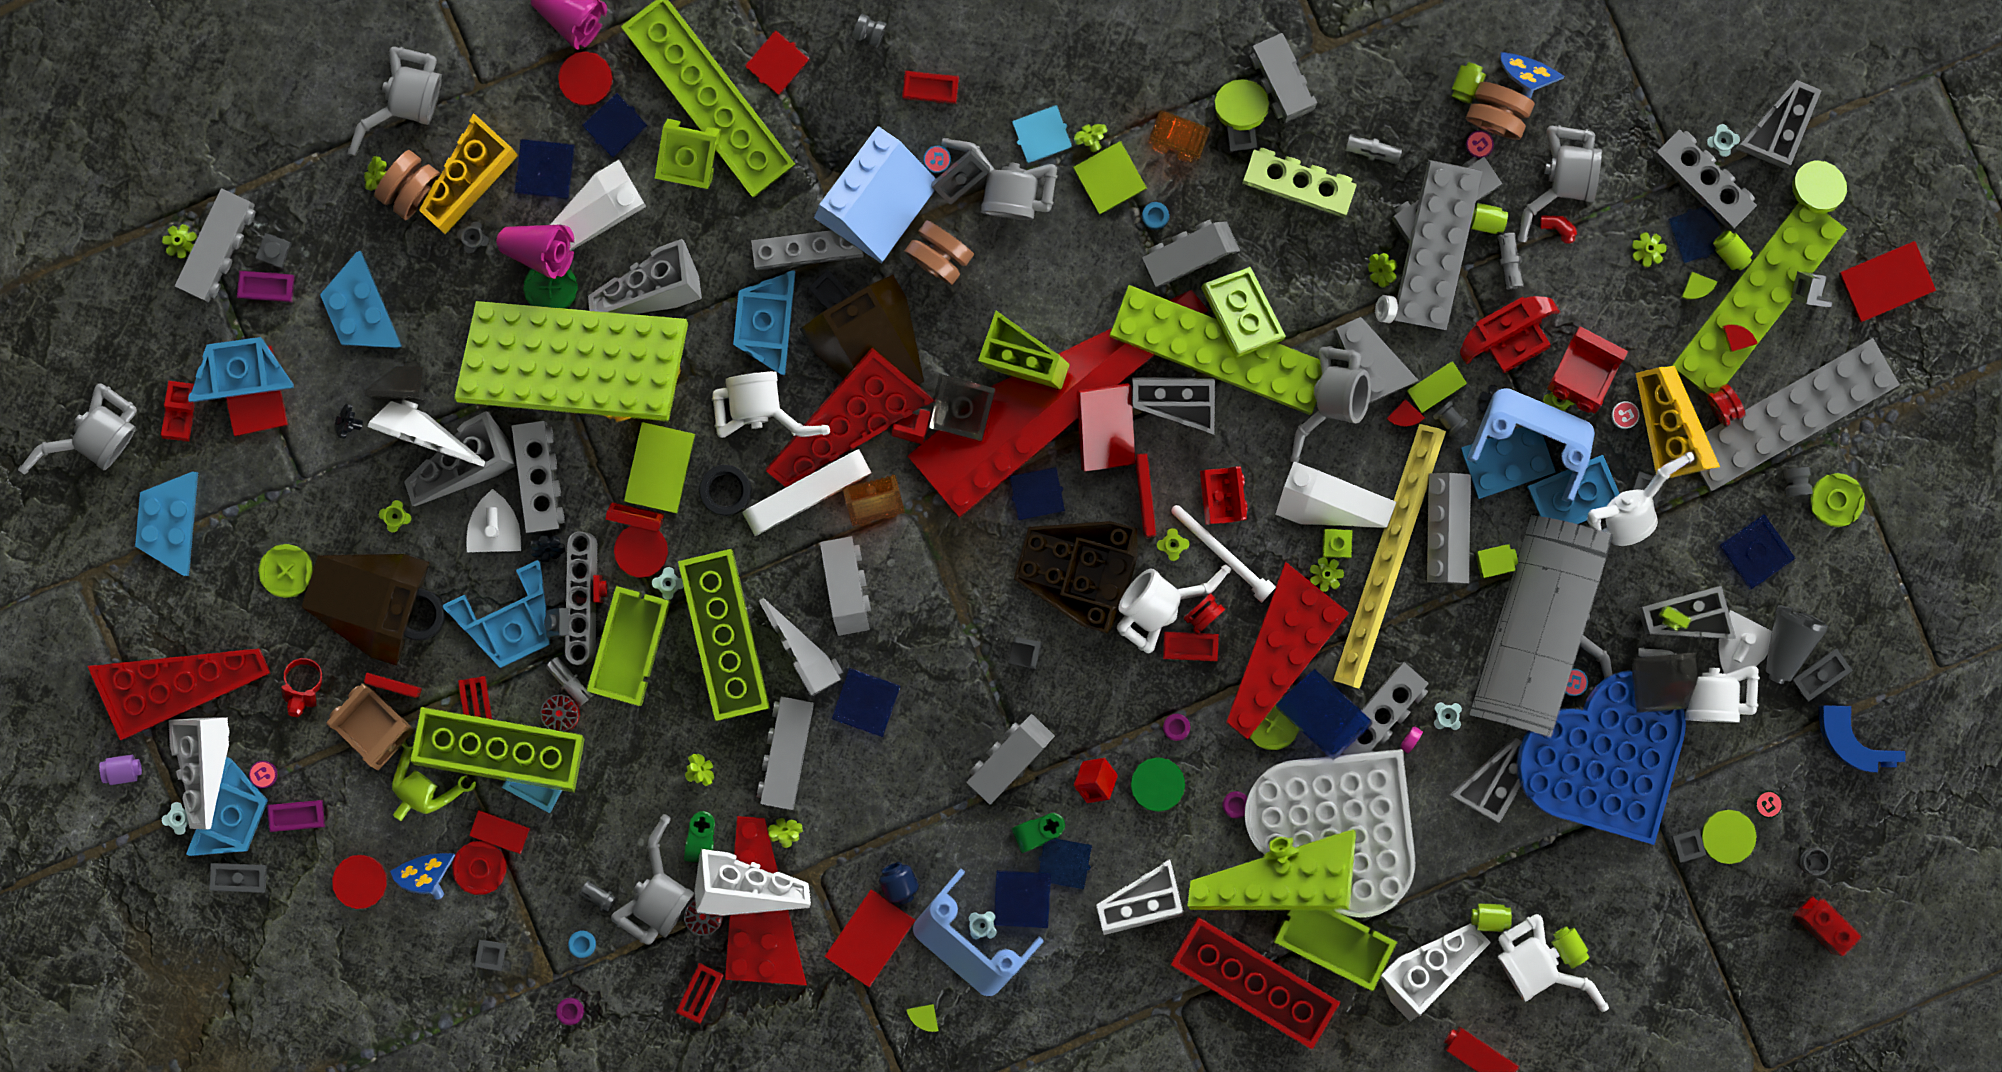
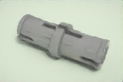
[1345,134,1402,165]
[1498,233,1524,289]

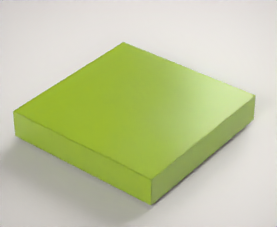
[1073,141,1147,215]

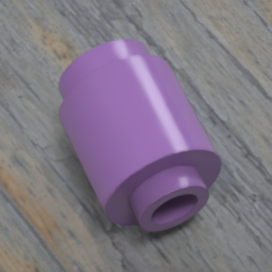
[99,754,142,785]

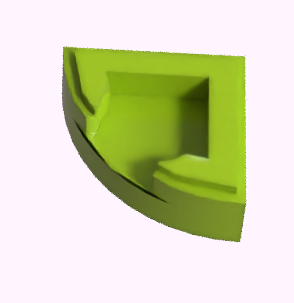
[1681,272,1717,300]
[907,1004,939,1032]

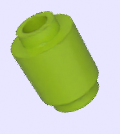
[1451,62,1486,104]
[1470,202,1508,234]
[1713,230,1753,270]
[1471,904,1512,932]
[1552,926,1590,969]

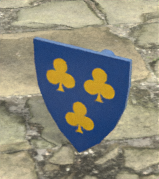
[1500,52,1564,99]
[390,853,455,899]

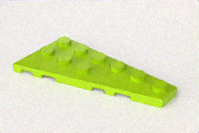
[1188,829,1356,910]

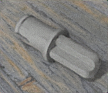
[546,657,593,707]

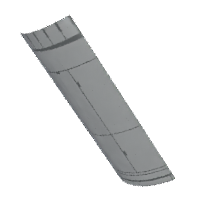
[1470,515,1613,737]

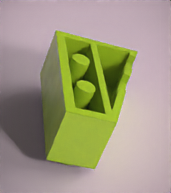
[978,311,1070,390]

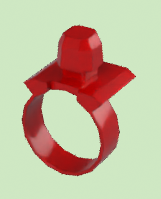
[281,658,323,717]

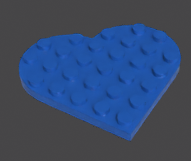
[1517,670,1686,845]

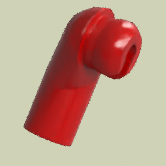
[1540,216,1577,244]

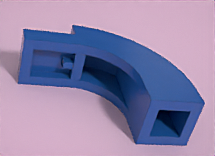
[1819,706,1905,772]

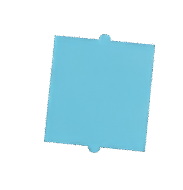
[1012,105,1072,163]

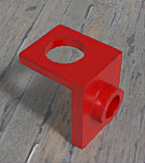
[576,575,607,604]

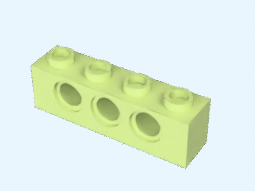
[1242,148,1357,218]

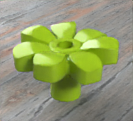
[1074,124,1107,152]
[364,156,387,191]
[162,224,197,259]
[1632,232,1666,267]
[1368,253,1397,288]
[1309,557,1344,592]
[685,754,714,786]
[768,818,803,848]

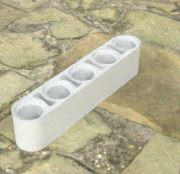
[742,449,872,536]

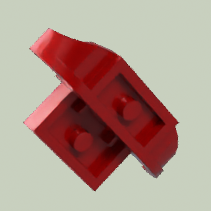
[1460,296,1560,374]

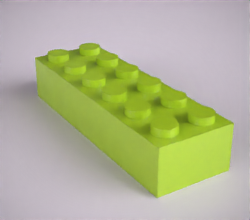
[678,549,770,721]
[411,707,585,793]

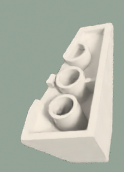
[550,160,646,251]
[368,400,485,467]
[1275,462,1397,528]
[695,849,811,915]
[1380,923,1491,1022]

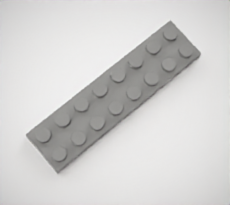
[1699,338,1900,492]

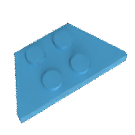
[320,251,402,348]
[733,271,796,375]
[188,337,294,402]
[135,472,198,576]
[186,757,268,856]

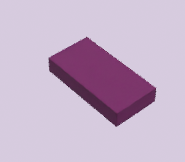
[237,271,294,302]
[267,800,325,832]

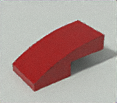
[161,381,195,442]

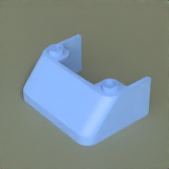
[1466,388,1595,502]
[913,868,1043,996]

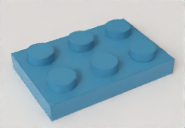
[1460,426,1556,499]
[1527,455,1620,524]

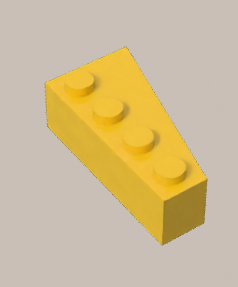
[419,113,519,234]
[1636,366,1720,478]

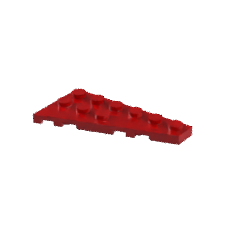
[766,348,934,487]
[1226,562,1349,740]
[87,649,271,740]
[725,816,807,985]

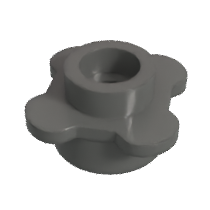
[457,222,489,253]

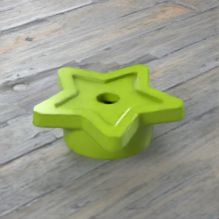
[1264,837,1299,865]

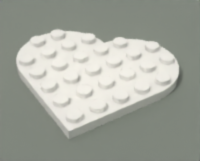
[1245,749,1415,917]

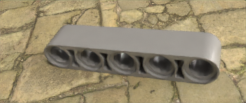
[565,531,598,665]

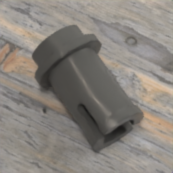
[579,880,616,912]

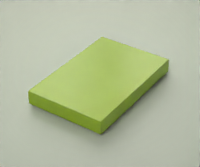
[1201,267,1286,358]
[624,422,695,514]

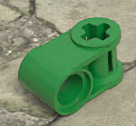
[684,811,715,863]
[1011,813,1065,854]

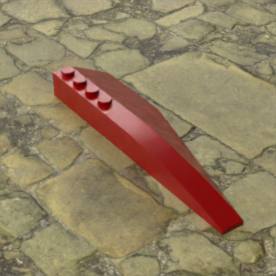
[907,290,1208,518]

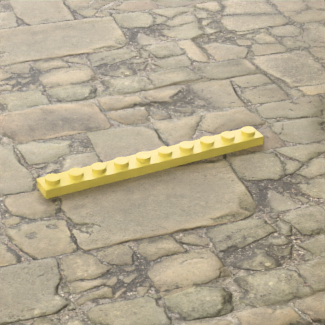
[1333,424,1446,689]

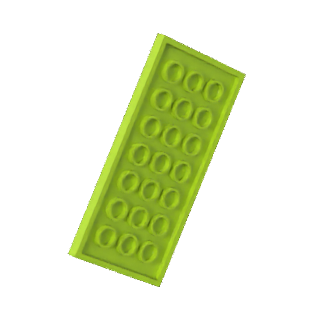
[455,301,688,421]

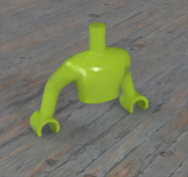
[392,741,476,821]

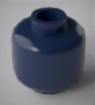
[879,862,919,905]

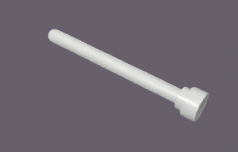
[1171,505,1276,603]

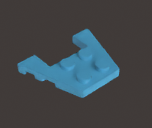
[442,560,550,668]

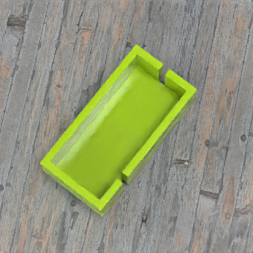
[587,586,671,706]
[1273,910,1397,991]

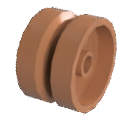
[1465,82,1535,140]
[374,150,441,220]
[904,220,974,286]

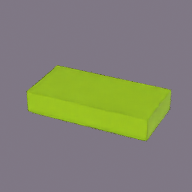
[1407,361,1467,413]

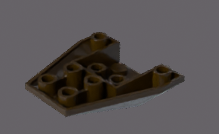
[800,275,924,385]
[1014,521,1138,633]
[302,554,430,666]

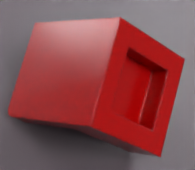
[891,409,931,444]
[1073,758,1118,803]

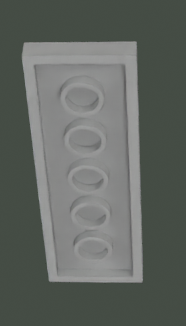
[1394,160,1483,330]

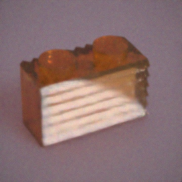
[1148,110,1211,164]
[843,474,905,526]

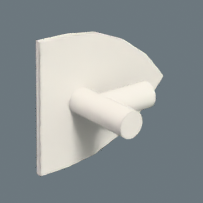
[467,489,521,552]
[1718,610,1772,674]

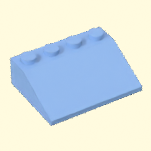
[814,126,936,264]

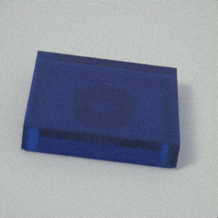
[515,139,575,199]
[1719,514,1796,590]
[832,668,901,737]
[994,870,1051,928]

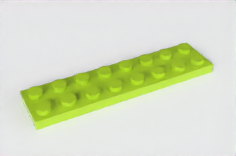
[621,0,796,198]
[1671,202,1847,395]
[1109,285,1322,415]

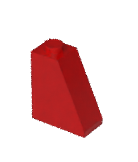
[1444,1026,1519,1072]

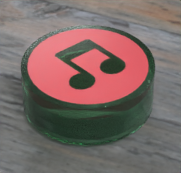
[1754,791,1783,818]

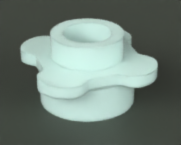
[1707,124,1740,157]
[652,567,684,600]
[1434,702,1462,730]
[162,802,189,835]
[969,911,997,939]

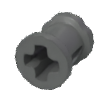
[1432,401,1468,437]

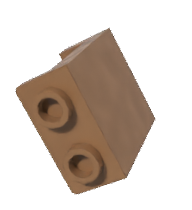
[326,683,415,771]

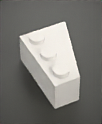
[1097,859,1183,935]

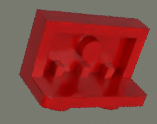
[1200,466,1248,525]

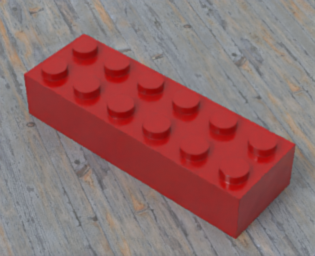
[1170,917,1340,1049]

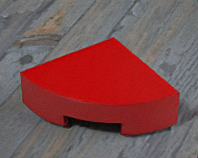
[1722,324,1758,352]
[1386,399,1425,426]

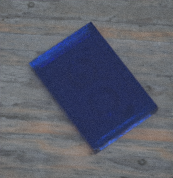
[1276,669,1373,761]

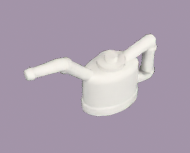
[711,372,830,438]
[1587,452,1694,546]
[1117,564,1232,653]
[1638,647,1760,723]
[1498,914,1609,1012]

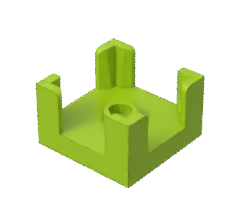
[655,119,721,189]

